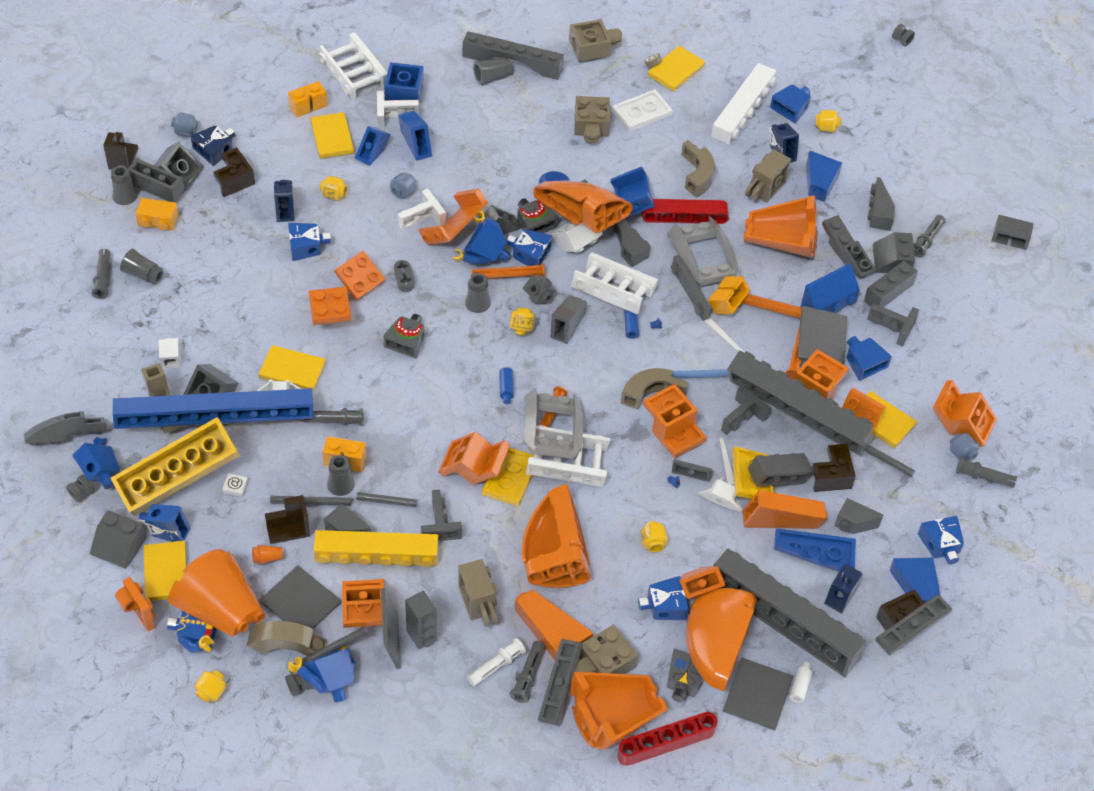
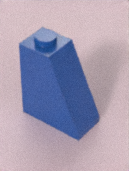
[398,111,432,161]
[806,151,842,202]
[890,557,941,603]

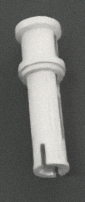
[466,638,526,687]

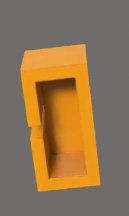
[288,81,328,118]
[135,198,179,231]
[708,276,750,314]
[322,436,366,472]

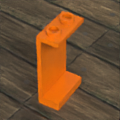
[418,188,488,245]

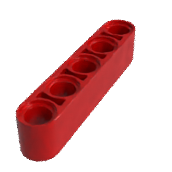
[642,199,729,224]
[617,712,718,766]

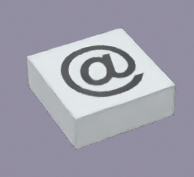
[222,473,248,497]

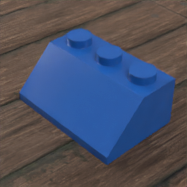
[800,263,860,313]

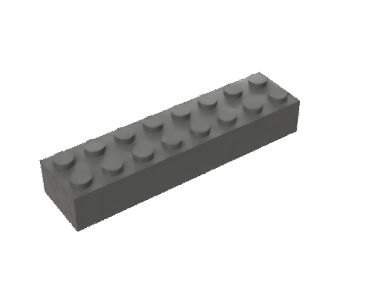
[727,350,874,456]
[713,548,866,678]

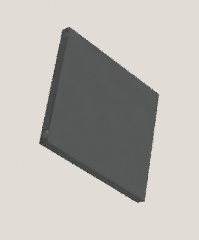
[798,306,847,365]
[259,565,342,629]
[381,588,401,669]
[723,658,794,730]

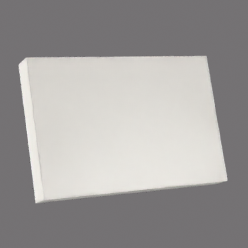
[612,89,673,132]

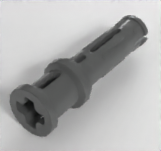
[913,215,946,258]
[91,249,111,299]
[304,408,364,426]
[955,457,1017,488]
[509,641,546,702]

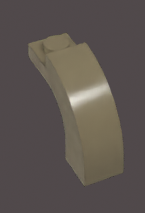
[681,140,714,198]
[141,363,183,434]
[620,368,689,410]
[246,621,326,656]

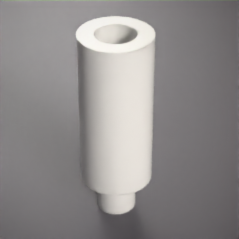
[789,662,813,703]

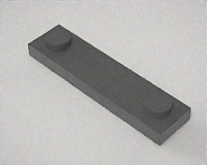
[671,255,711,321]
[875,594,952,656]
[538,639,583,727]

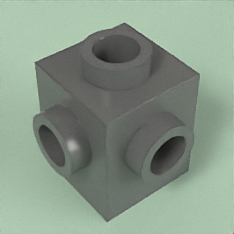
[522,274,556,304]

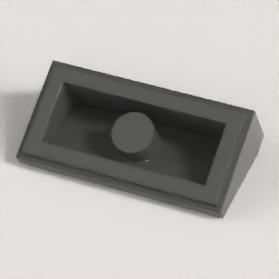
[672,459,713,482]

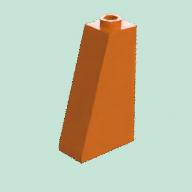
[743,490,827,529]
[515,590,593,660]

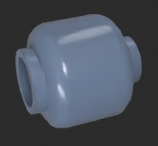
[171,112,198,137]
[390,172,416,199]
[950,433,979,461]

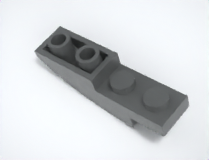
[822,215,876,278]
[24,411,106,446]

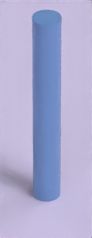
[672,369,728,378]

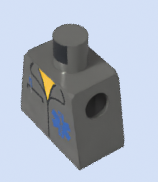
[667,648,705,702]

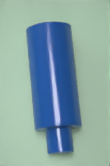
[624,310,639,339]
[499,367,514,404]

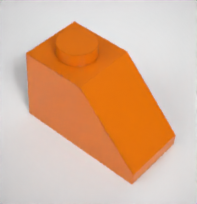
[679,566,726,599]

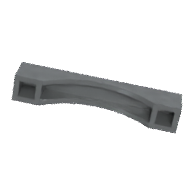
[462,31,564,80]
[580,179,650,267]

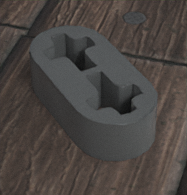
[394,260,414,292]

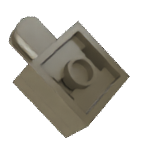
[569,19,622,62]
[574,96,610,144]
[745,149,791,203]
[458,559,498,627]
[575,624,639,674]

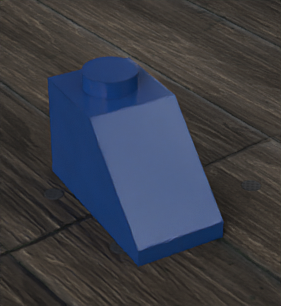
[355,126,391,165]

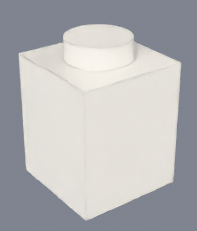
[158,338,181,369]

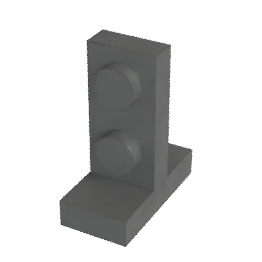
[867,303,919,346]
[721,385,771,435]
[421,489,462,541]

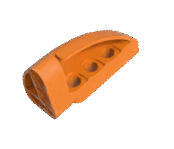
[533,181,632,233]
[522,484,591,588]
[685,588,757,691]

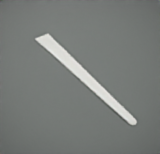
[704,317,745,353]
[720,438,735,484]

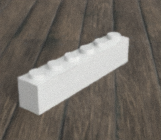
[711,63,777,145]

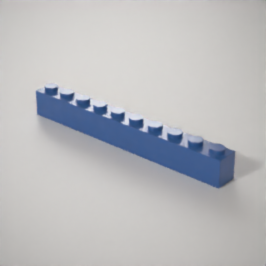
[112,388,314,429]

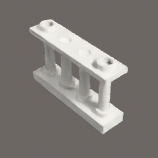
[319,32,387,100]
[571,252,658,314]
[525,425,610,487]

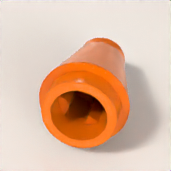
[252,545,283,565]

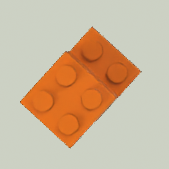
[308,287,351,325]
[795,349,849,400]
[933,380,997,447]
[643,384,707,459]
[438,432,510,485]
[342,579,384,628]

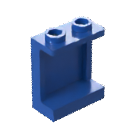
[610,167,655,218]

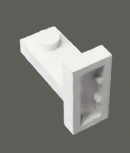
[377,91,419,128]
[398,189,446,230]

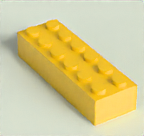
[111,417,241,516]

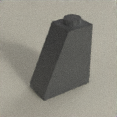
[550,295,587,344]

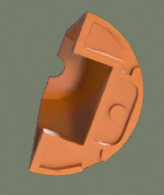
[744,196,817,257]
[168,549,266,637]
[570,672,668,750]

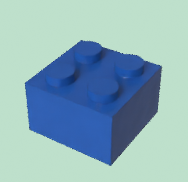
[384,62,424,101]

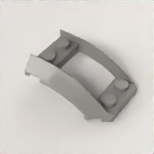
[667,216,738,286]
[523,387,583,459]

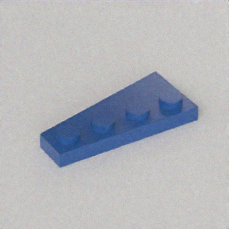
[774,528,856,572]

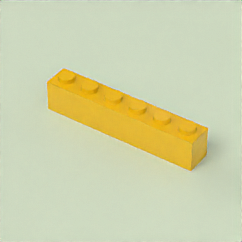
[314,530,438,567]

